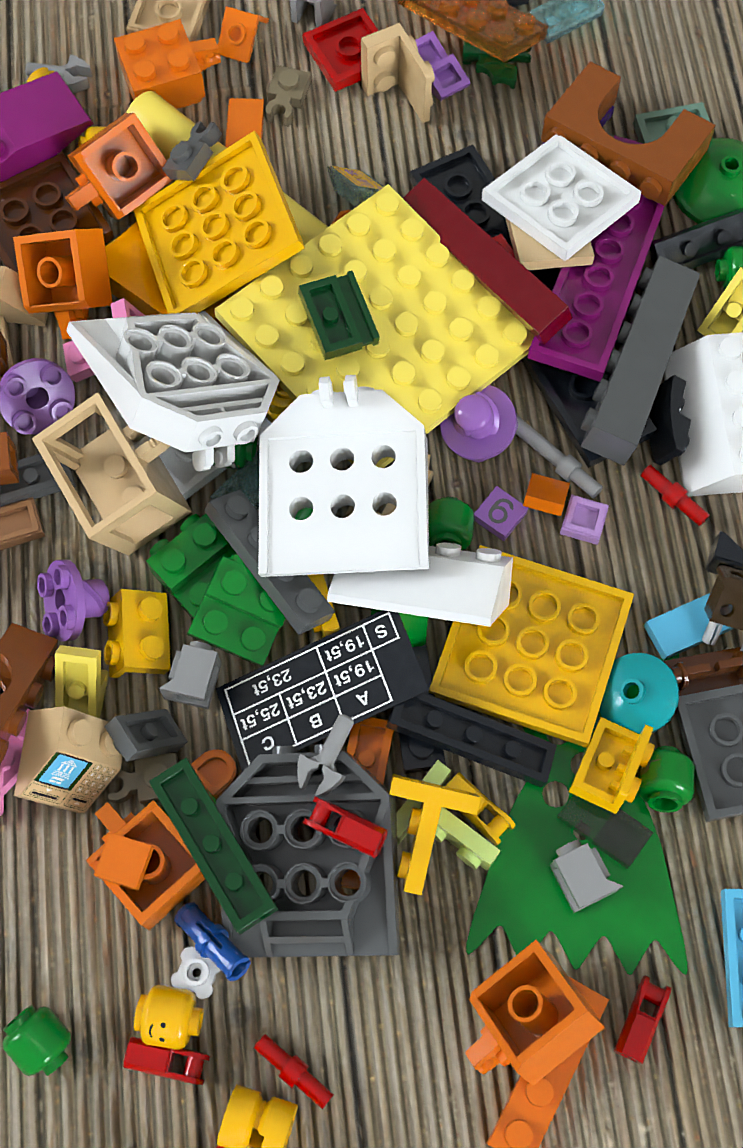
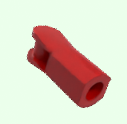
[303,796,388,858]
[614,975,671,1065]
[123,1036,210,1085]

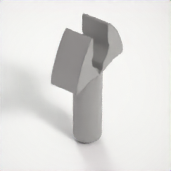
[25,54,93,93]
[297,714,354,797]

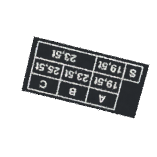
[216,610,430,772]

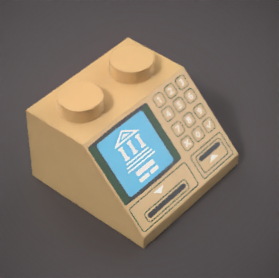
[14,706,123,813]

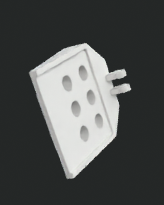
[66,311,280,472]
[258,375,429,577]

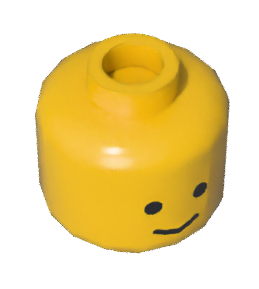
[134,985,204,1050]

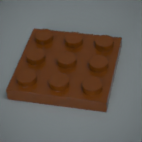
[0,152,114,273]

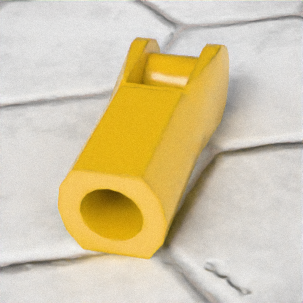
[446,772,516,845]

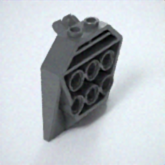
[216,744,400,957]

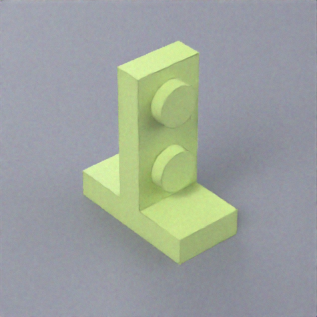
[396,760,500,871]

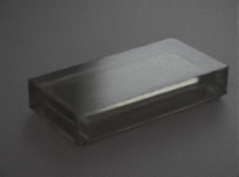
[557,794,653,869]

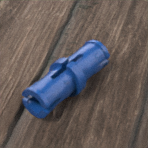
[174,902,251,981]

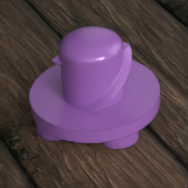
[0,358,75,435]
[440,385,518,463]
[37,559,110,642]

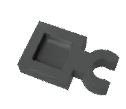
[162,121,222,181]

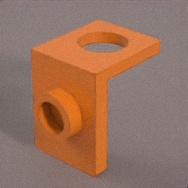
[218,6,269,63]

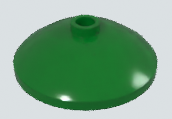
[673,138,743,224]

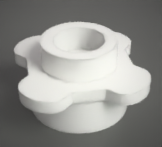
[171,947,221,999]

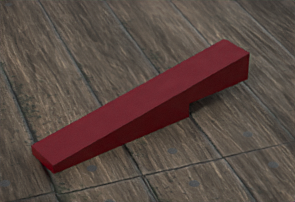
[403,177,573,345]

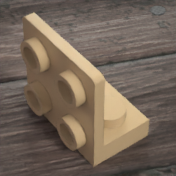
[361,23,435,123]

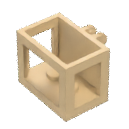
[32,392,192,556]

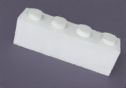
[663,332,743,496]
[327,543,513,627]

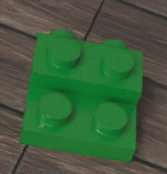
[146,513,237,619]
[186,554,285,667]

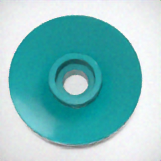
[599,653,679,734]

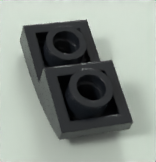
[649,375,691,466]

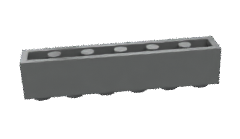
[580,255,701,466]

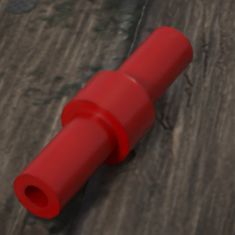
[640,464,710,527]
[254,1034,334,1110]

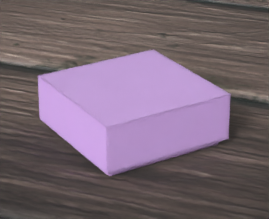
[560,494,609,545]

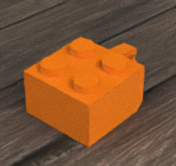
[113,19,221,109]
[65,113,174,220]
[13,229,113,340]
[86,800,205,931]
[464,940,605,1085]

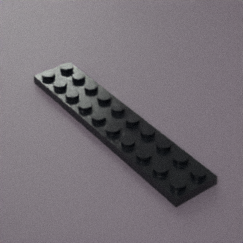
[410,144,657,468]

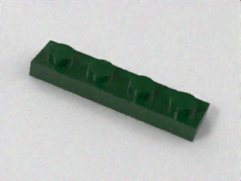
[148,758,279,935]

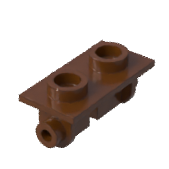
[663,647,743,696]

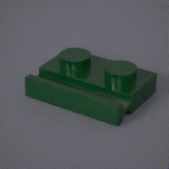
[298,270,380,360]

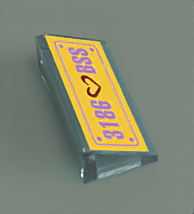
[327,166,385,207]

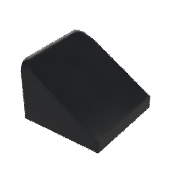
[705,531,743,574]

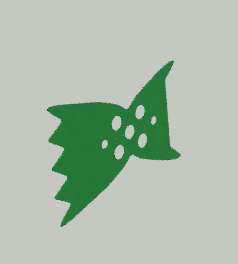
[466,654,688,975]

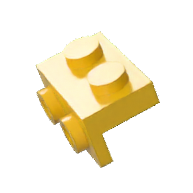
[103,589,171,678]
[569,717,655,814]

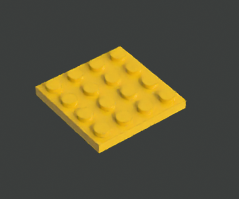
[133,131,305,314]
[429,545,634,748]

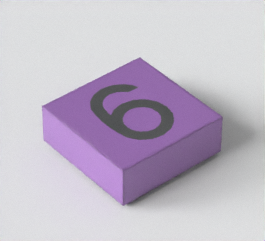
[474,486,528,541]

